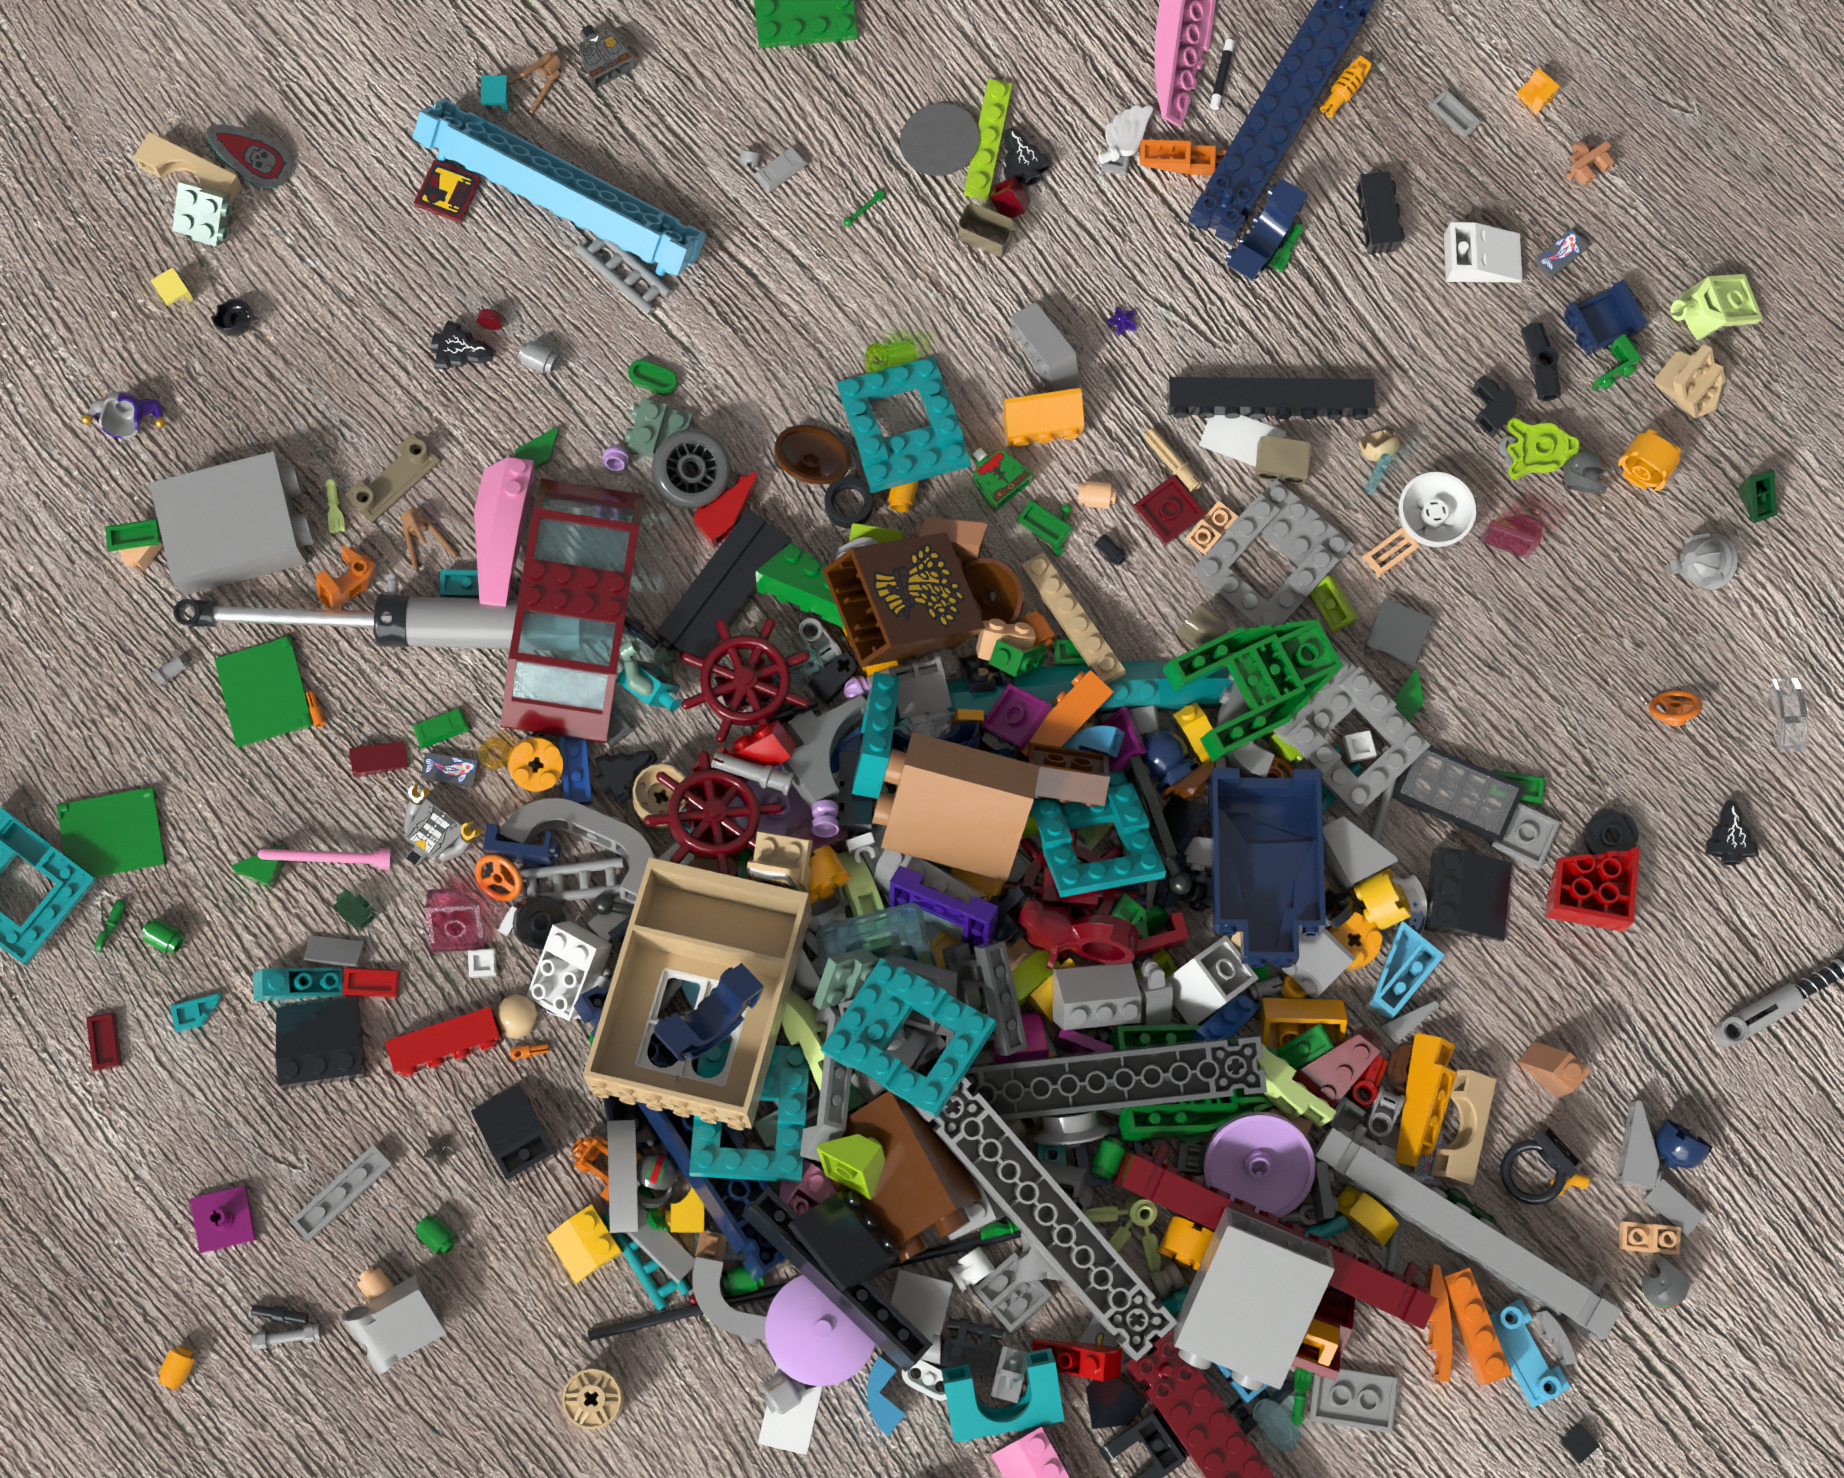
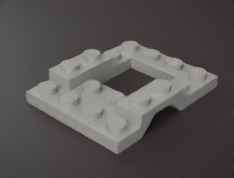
[1191,479,1354,627]
[1273,650,1431,817]

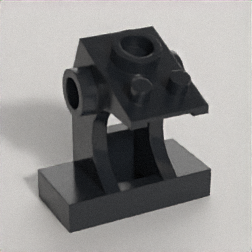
[1153,852,1213,912]

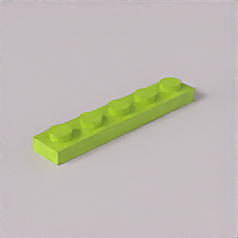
[964,79,1012,200]

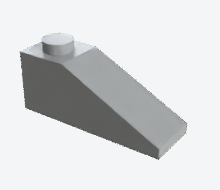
[1615,1100,1661,1190]

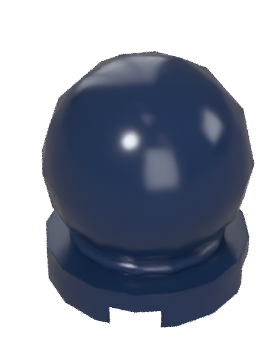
[1140,729,1202,796]

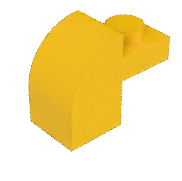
[1337,1185,1399,1246]

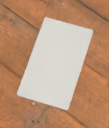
[1199,415,1286,467]
[758,1364,822,1455]

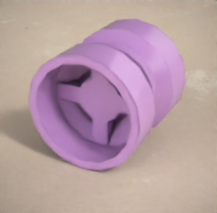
[812,800,839,837]

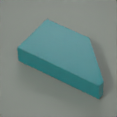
[170,992,222,1033]

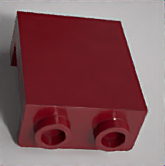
[1135,912,1189,959]

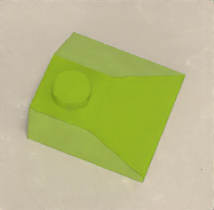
[817,1134,885,1200]

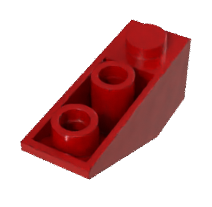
[693,471,758,548]
[1032,1339,1122,1382]

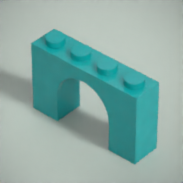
[852,672,900,799]
[941,1348,1064,1442]

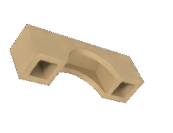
[134,132,242,203]
[1431,1070,1497,1186]

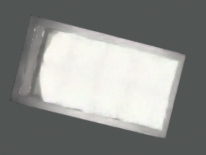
[1392,746,1526,844]

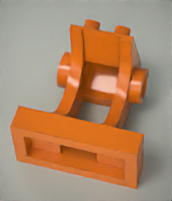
[316,545,376,611]
[571,1134,642,1202]

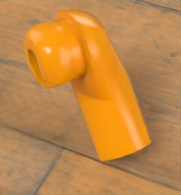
[1550,1173,1590,1196]

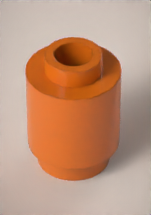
[1020,611,1056,650]

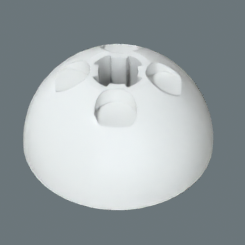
[1398,472,1476,547]

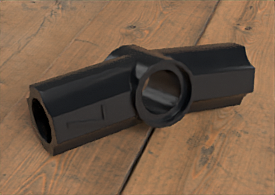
[1520,322,1561,402]

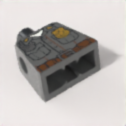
[578,25,635,90]

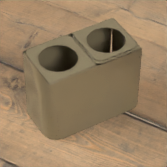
[958,203,1014,258]
[1255,436,1313,485]
[1176,602,1230,649]

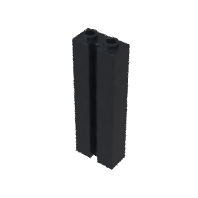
[656,509,791,666]

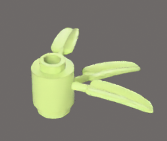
[1084,1193,1161,1272]

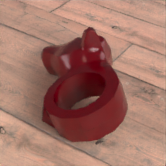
[1019,901,1139,970]

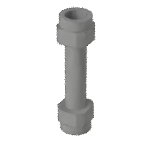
[251,1323,322,1350]

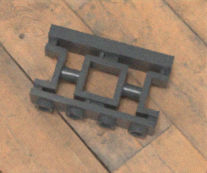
[942,941,1028,1056]

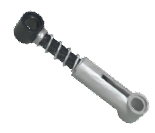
[1713,951,1844,1047]

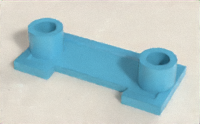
[1489,1298,1571,1408]

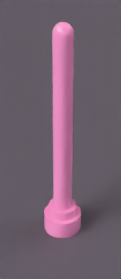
[258,848,390,870]

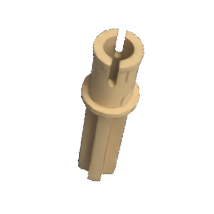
[1144,428,1203,494]

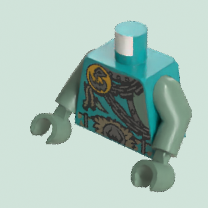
[616,641,682,712]

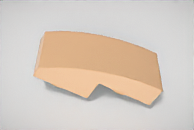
[1185,501,1239,555]
[1618,1221,1681,1255]

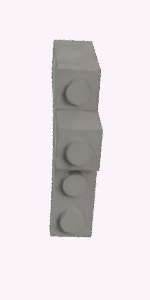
[782,695,866,810]

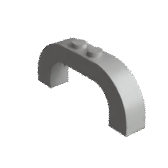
[1215,673,1275,778]
[499,798,654,905]
[692,1257,766,1344]

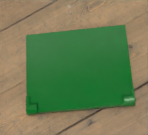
[214,636,314,748]
[57,786,166,878]

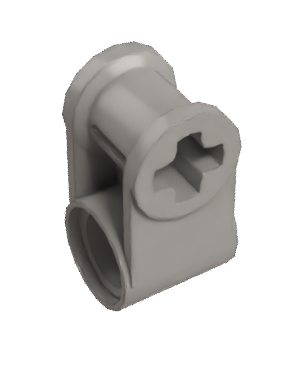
[799,618,842,670]
[1363,1085,1405,1141]

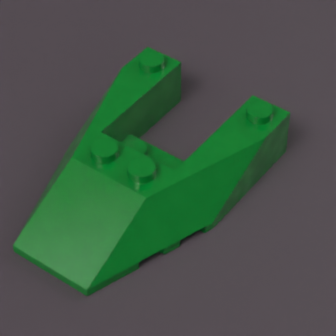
[1162,619,1343,763]
[1108,1025,1278,1142]

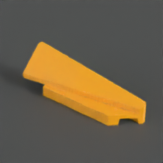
[1395,1033,1457,1167]

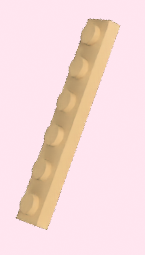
[1021,552,1125,685]

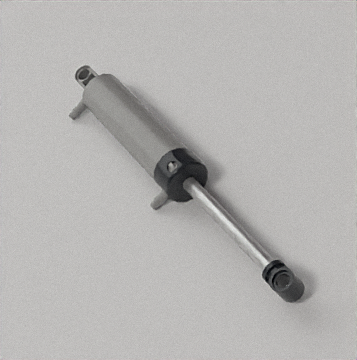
[173,573,626,652]

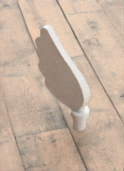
[1098,105,1153,164]

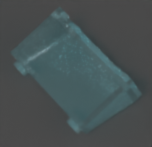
[816,903,939,973]

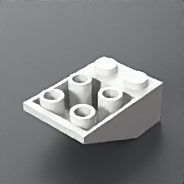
[1444,222,1522,282]
[527,921,613,1021]

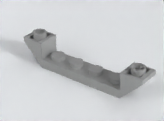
[800,1005,852,1162]

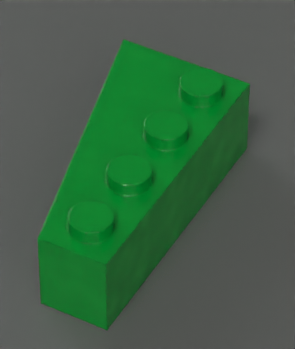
[756,542,845,628]

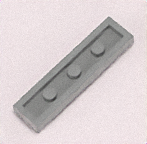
[290,1144,393,1242]

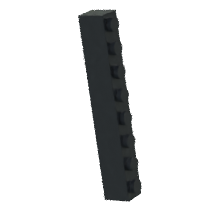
[1167,377,1375,420]
[742,1187,933,1372]

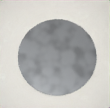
[900,103,979,176]

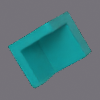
[481,75,510,113]

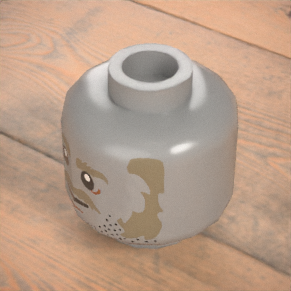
[760,1372,804,1415]

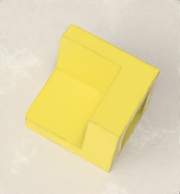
[151,267,194,305]

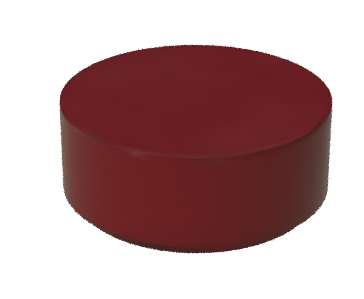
[476,309,504,330]

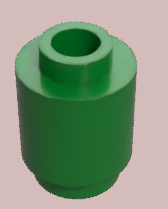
[142,918,185,954]
[1091,1137,1127,1181]
[415,1214,456,1255]
[722,1265,765,1297]

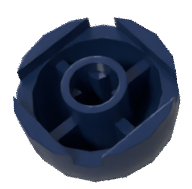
[1655,1119,1713,1170]

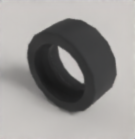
[824,476,874,529]

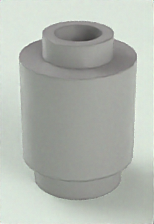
[518,341,559,374]

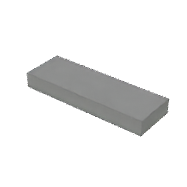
[625,1204,695,1283]

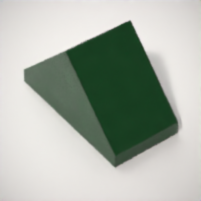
[1737,469,1777,523]

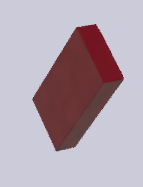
[86,1012,122,1072]

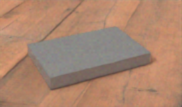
[1308,1368,1399,1434]

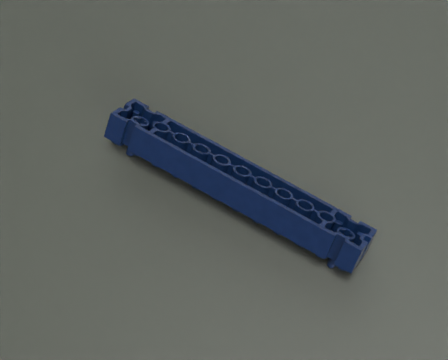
[1188,0,1375,245]
[573,978,788,1281]

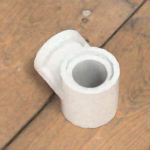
[947,1246,995,1292]

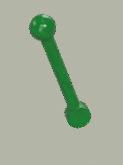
[843,190,884,227]
[1053,504,1072,556]

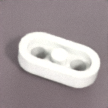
[902,1360,946,1401]

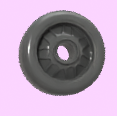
[651,429,731,509]

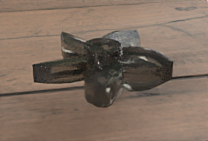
[423,1134,457,1167]

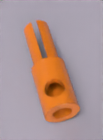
[305,690,326,727]
[510,1044,549,1060]

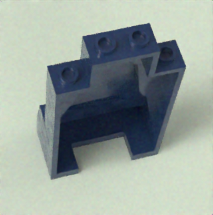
[1208,768,1326,968]

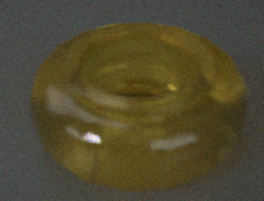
[478,737,511,770]

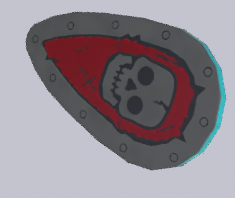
[206,124,293,189]

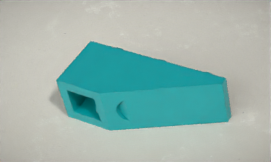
[253,968,343,1001]

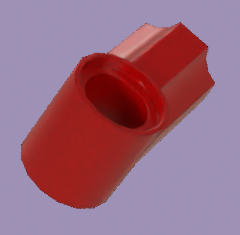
[1348,1055,1388,1109]

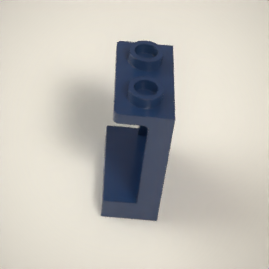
[1564,280,1647,356]
[483,823,561,866]

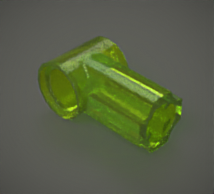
[864,339,916,373]

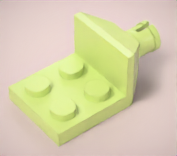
[1671,274,1763,341]

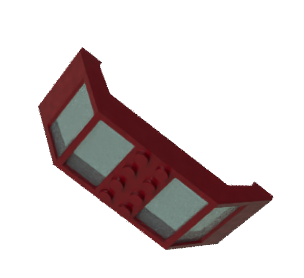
[500,478,644,743]

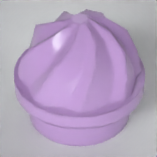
[603,444,629,471]
[844,675,869,699]

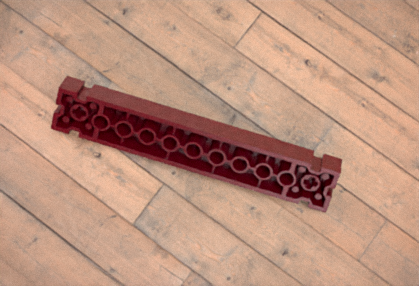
[1113,1143,1438,1330]
[1123,1330,1275,1478]

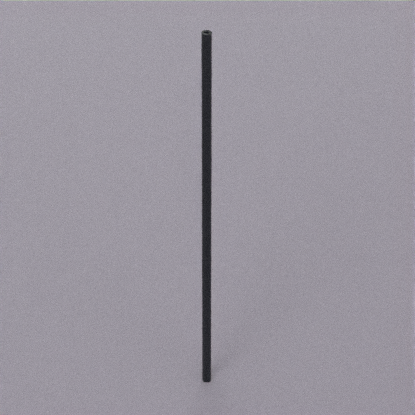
[587,1230,1021,1341]

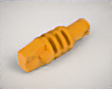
[1320,55,1372,118]

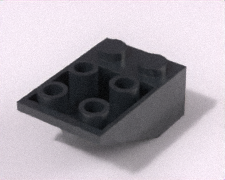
[471,1083,559,1183]

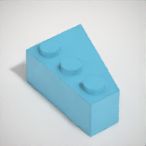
[1369,921,1445,1021]

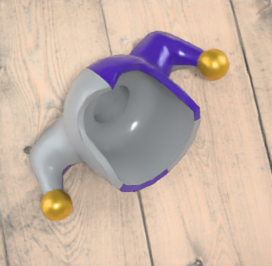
[81,392,167,439]

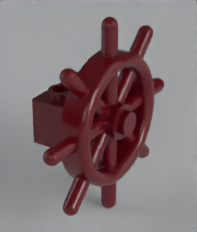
[681,618,810,743]
[644,750,783,875]
[1002,828,1138,961]

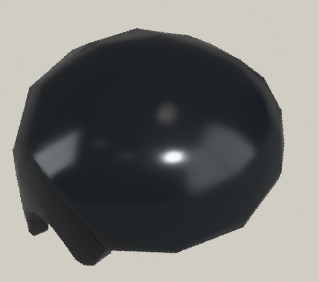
[211,298,254,337]

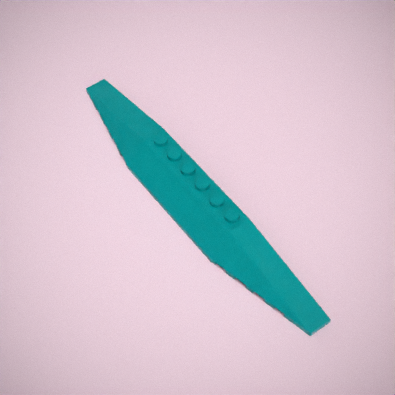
[894,660,1231,727]

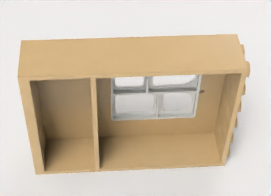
[583,857,812,1130]

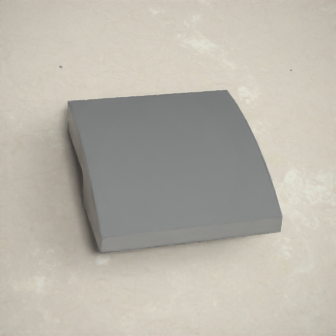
[973,1252,1053,1335]

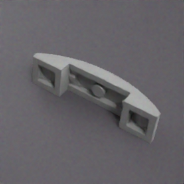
[607,1120,638,1233]

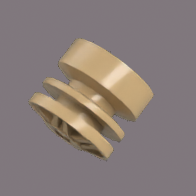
[633,764,688,830]
[562,1369,625,1430]

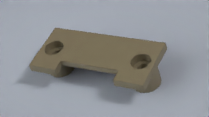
[344,433,441,524]

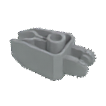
[1137,958,1174,1026]

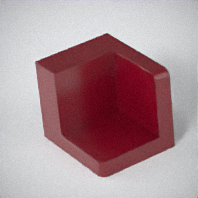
[989,176,1030,219]

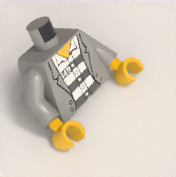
[404,783,482,868]

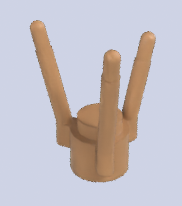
[508,51,562,114]
[401,508,457,570]

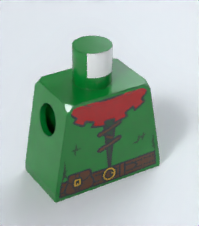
[971,447,1033,513]

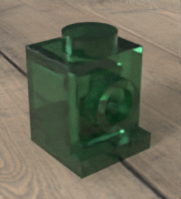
[333,889,380,933]

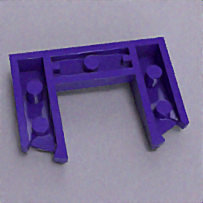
[890,865,998,955]

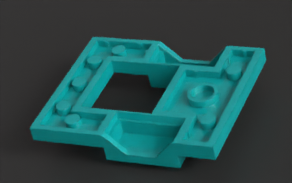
[836,356,971,493]
[1029,770,1166,898]
[0,807,97,966]
[820,958,997,1118]
[689,1042,809,1183]

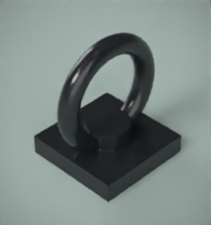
[1500,1123,1584,1205]

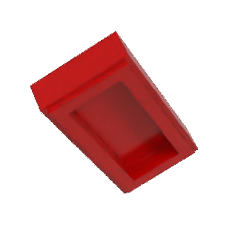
[342,968,400,998]

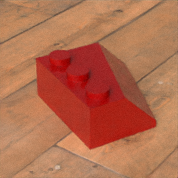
[1545,848,1640,932]

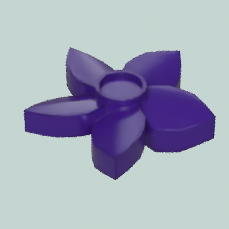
[1106,306,1137,336]

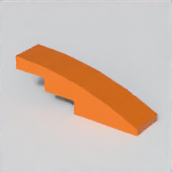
[1140,140,1226,176]
[1425,1264,1452,1382]

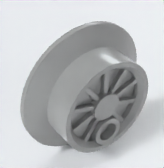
[1033,1110,1110,1148]

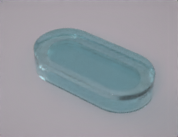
[1253,1399,1299,1451]

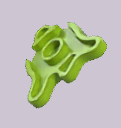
[1507,418,1580,480]

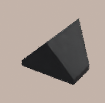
[1085,1377,1146,1429]

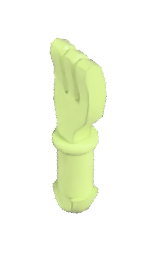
[325,478,346,533]

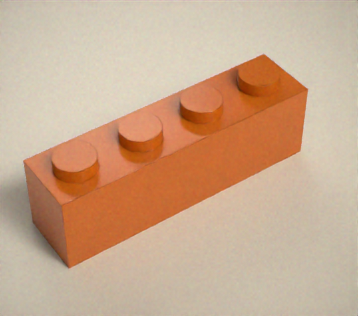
[1015,670,1113,758]
[1443,1268,1512,1385]

